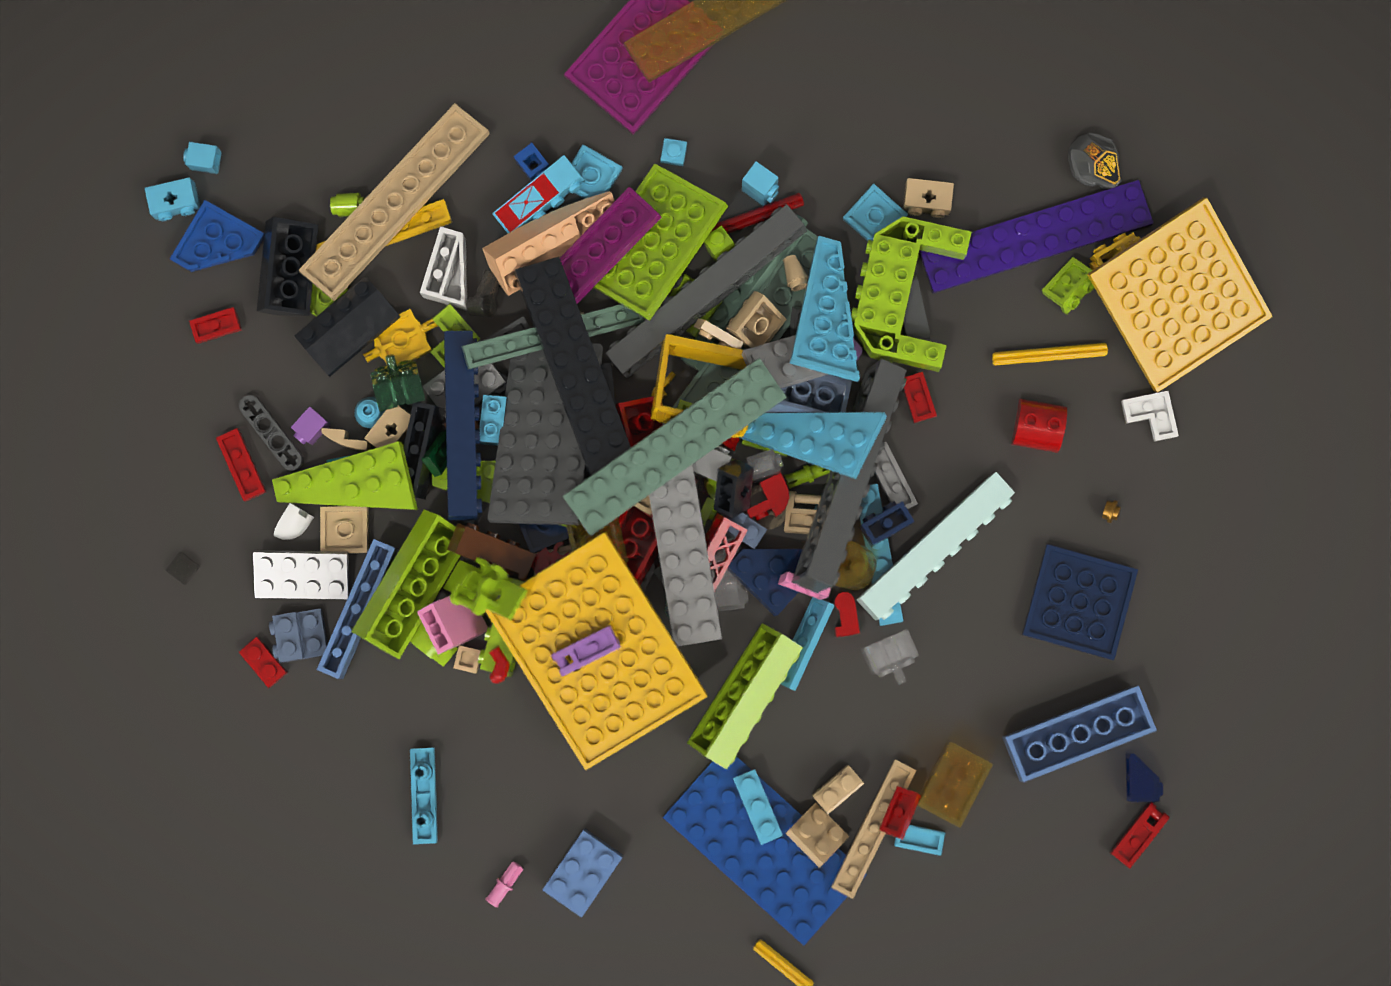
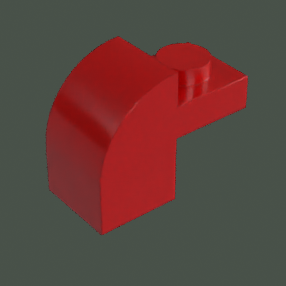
[746,473,789,521]

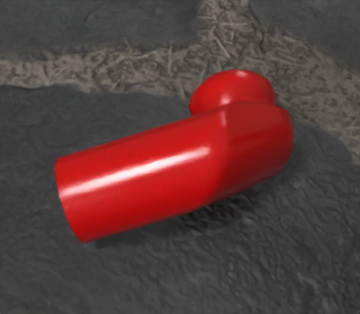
[489,647,510,684]

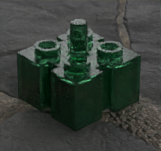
[370,354,425,412]

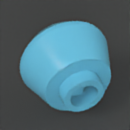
[355,397,386,428]

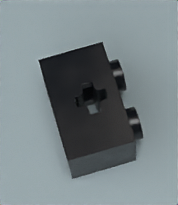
[714,459,754,518]

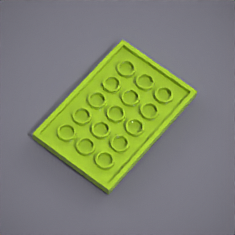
[593,164,728,321]

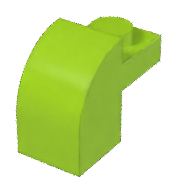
[410,622,458,667]

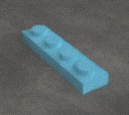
[781,597,835,691]

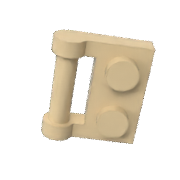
[784,491,821,534]

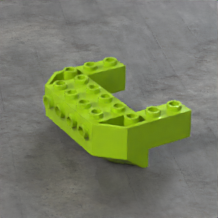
[851,216,972,372]

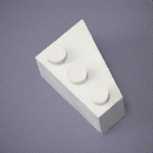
[420,227,468,311]

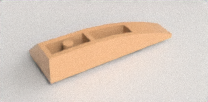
[482,191,615,296]

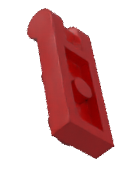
[1110,801,1170,869]

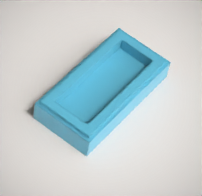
[894,824,945,856]

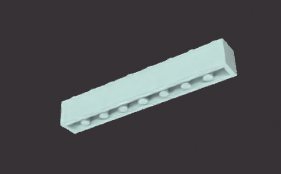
[856,472,1015,620]

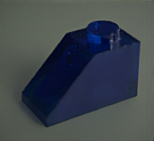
[1125,753,1163,802]

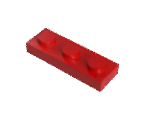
[216,428,266,502]

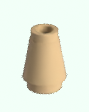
[783,255,808,291]

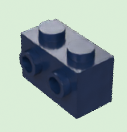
[859,501,915,547]

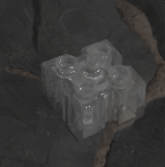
[861,629,919,684]

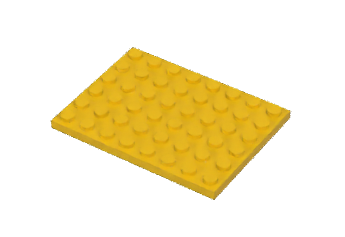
[486,532,708,770]

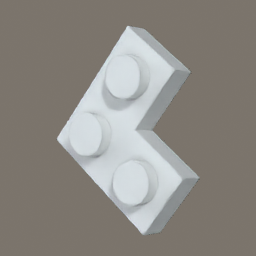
[1121,391,1179,442]

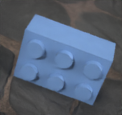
[543,829,624,917]

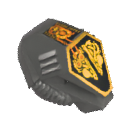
[1068,133,1122,190]

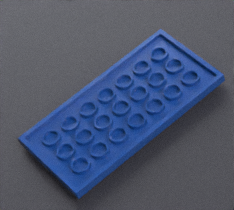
[663,756,867,946]

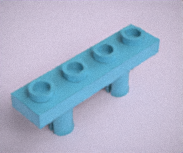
[410,748,438,844]

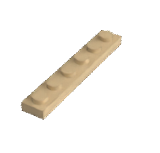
[830,759,916,899]

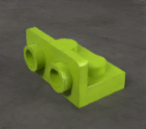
[1042,257,1094,315]

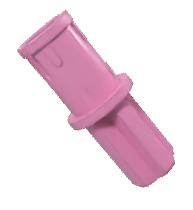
[485,861,523,908]

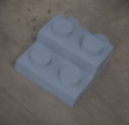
[269,608,328,663]

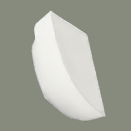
[274,503,314,540]

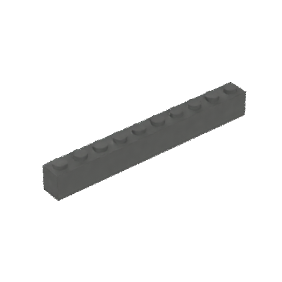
[606,204,807,379]

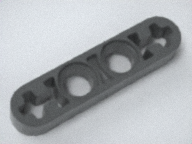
[239,395,304,472]

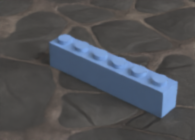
[317,539,399,679]

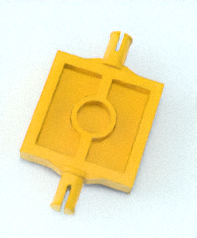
[363,309,438,372]

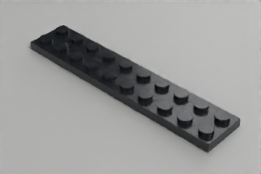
[514,257,631,476]

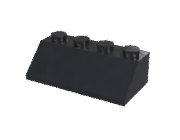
[257,217,318,316]
[294,276,401,377]

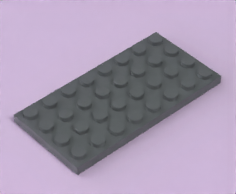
[487,344,603,525]

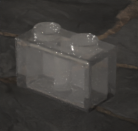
[745,449,783,485]

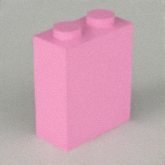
[417,596,488,654]

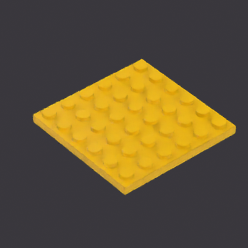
[1087,198,1273,393]

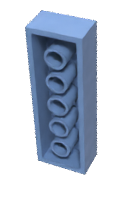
[1002,686,1157,782]

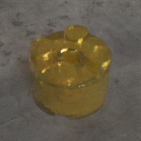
[836,541,877,590]

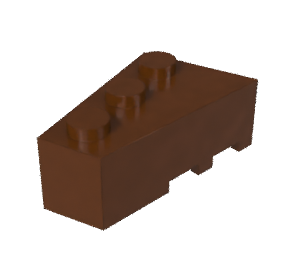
[447,522,536,581]

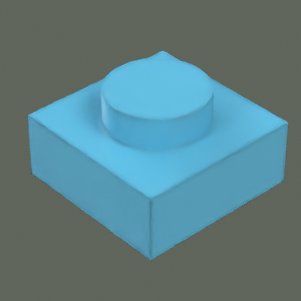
[661,138,687,166]

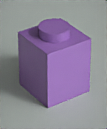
[291,407,331,445]

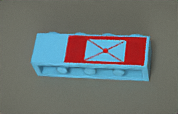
[492,155,584,233]

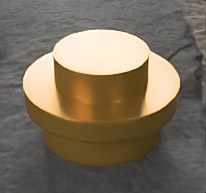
[1102,500,1121,523]

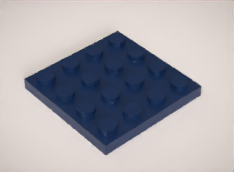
[1022,544,1138,660]

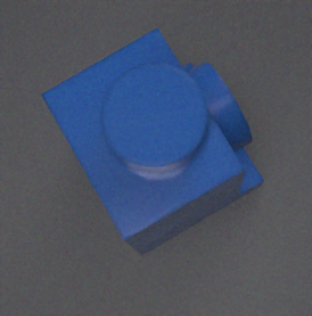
[514,143,550,181]

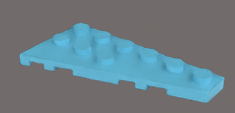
[738,412,887,479]

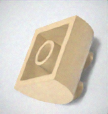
[726,291,787,349]

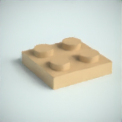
[320,506,369,554]
[786,803,849,868]

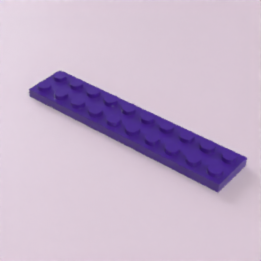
[919,180,1153,293]

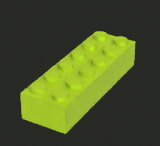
[351,510,461,659]
[687,623,803,769]

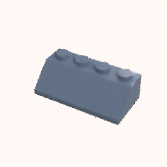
[765,374,852,413]

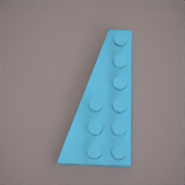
[789,236,860,382]

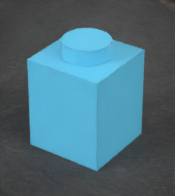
[183,142,222,174]

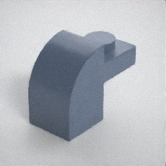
[721,513,767,549]

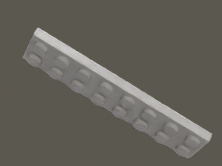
[649,464,722,646]

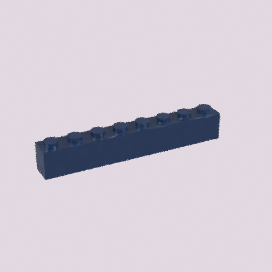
[444,331,482,520]

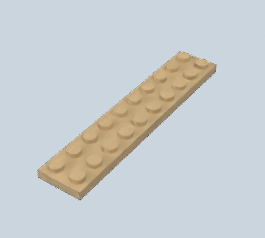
[299,104,490,301]

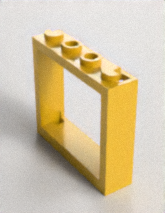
[651,334,748,438]

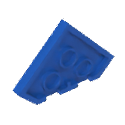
[170,200,264,272]

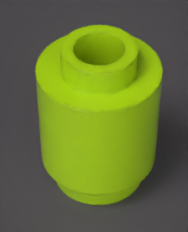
[330,193,365,217]

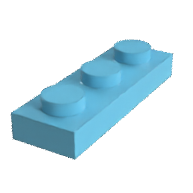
[733,769,783,845]

